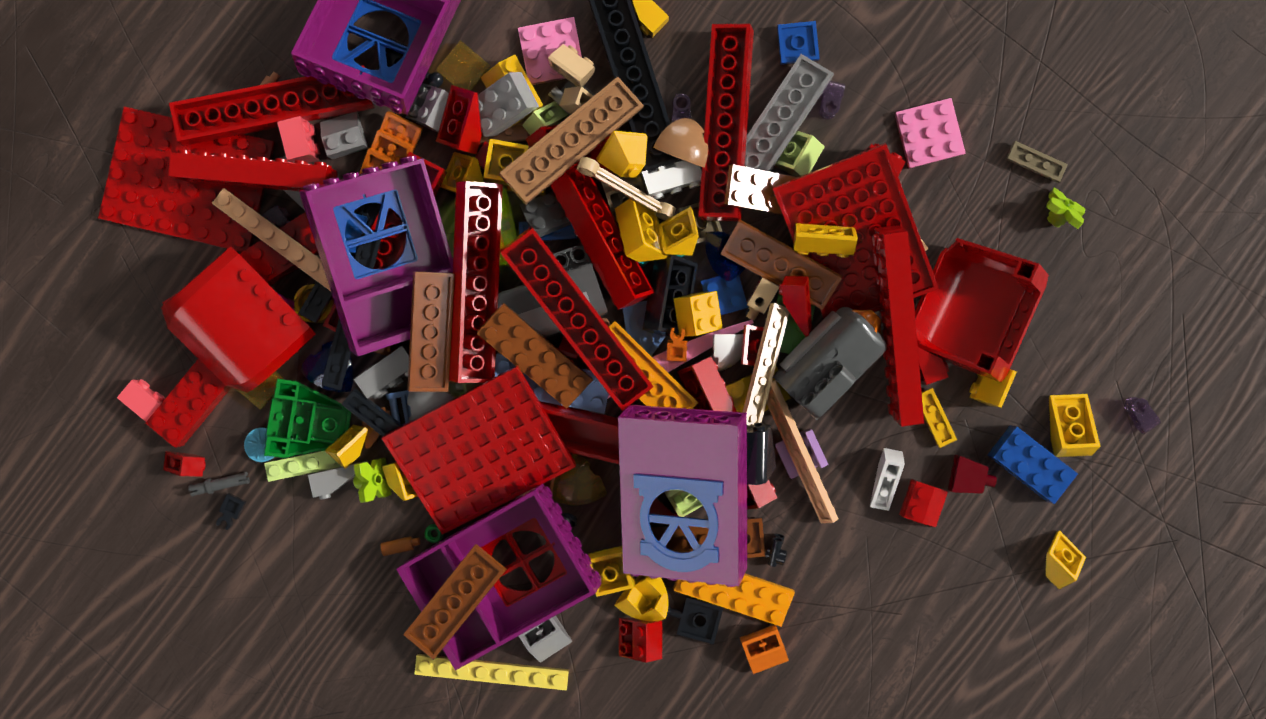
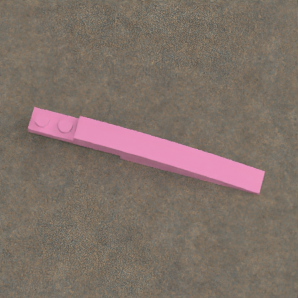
[582,320,754,411]

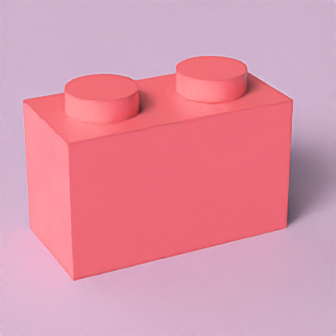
[117,379,165,422]

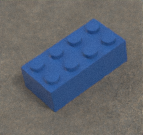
[987,425,1078,504]

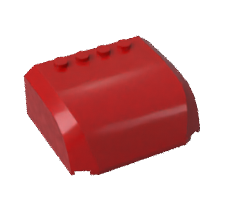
[915,238,1049,382]
[161,247,316,392]

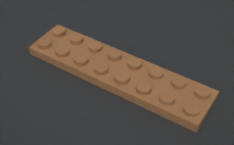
[499,77,644,205]

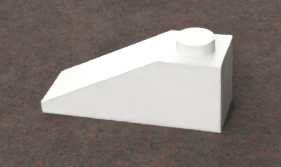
[870,448,905,511]

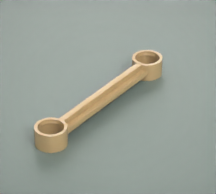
[577,157,676,220]

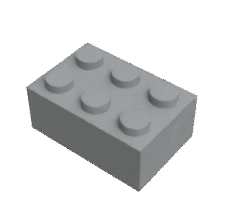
[478,72,539,137]
[354,346,410,399]

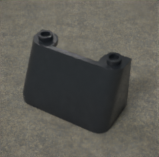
[747,422,776,485]

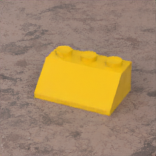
[481,55,543,128]
[615,198,668,262]
[793,223,858,257]

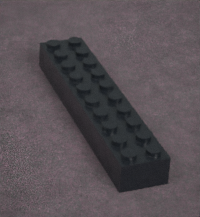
[589,0,682,172]

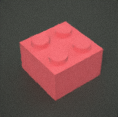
[277,116,320,163]

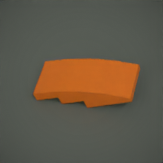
[359,111,423,174]

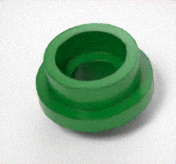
[424,524,444,543]

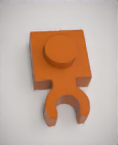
[667,328,687,362]

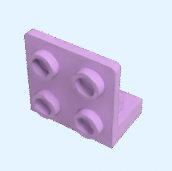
[775,428,828,479]

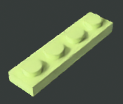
[264,451,342,482]

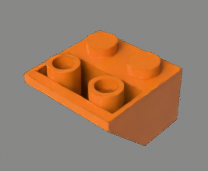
[740,625,789,674]

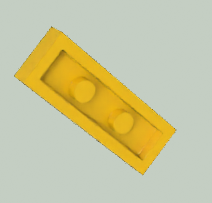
[922,388,957,448]

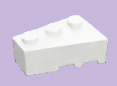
[641,160,702,200]

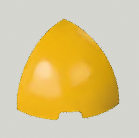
[615,575,668,622]

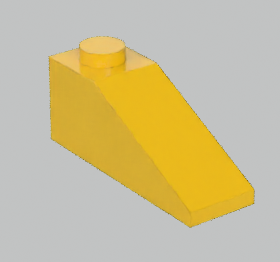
[631,0,669,38]

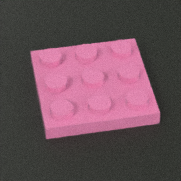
[518,17,582,85]
[894,98,966,169]

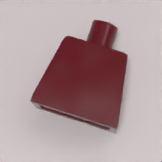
[947,455,997,494]

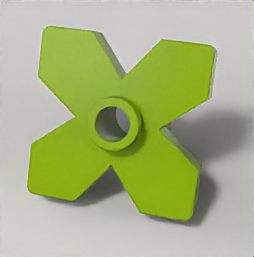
[1046,187,1085,229]
[353,458,392,503]

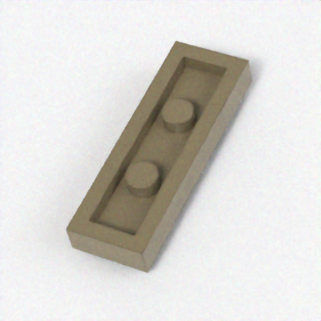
[1005,141,1068,183]

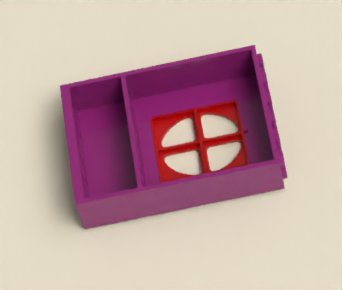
[396,484,601,671]

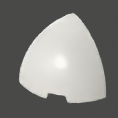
[711,334,744,372]

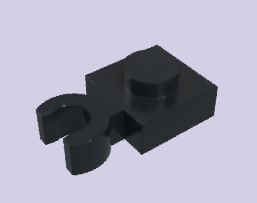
[216,493,247,530]

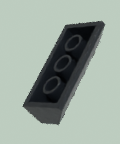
[642,254,698,339]

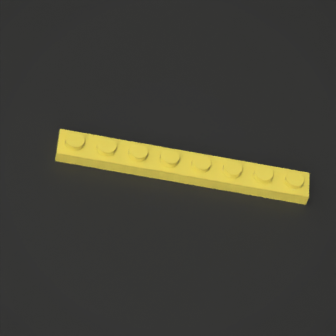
[414,654,569,690]

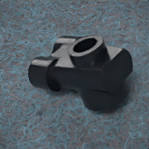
[765,534,787,567]

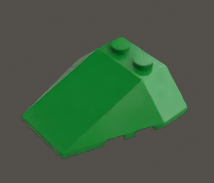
[264,378,352,458]

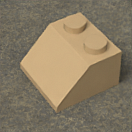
[548,44,595,87]

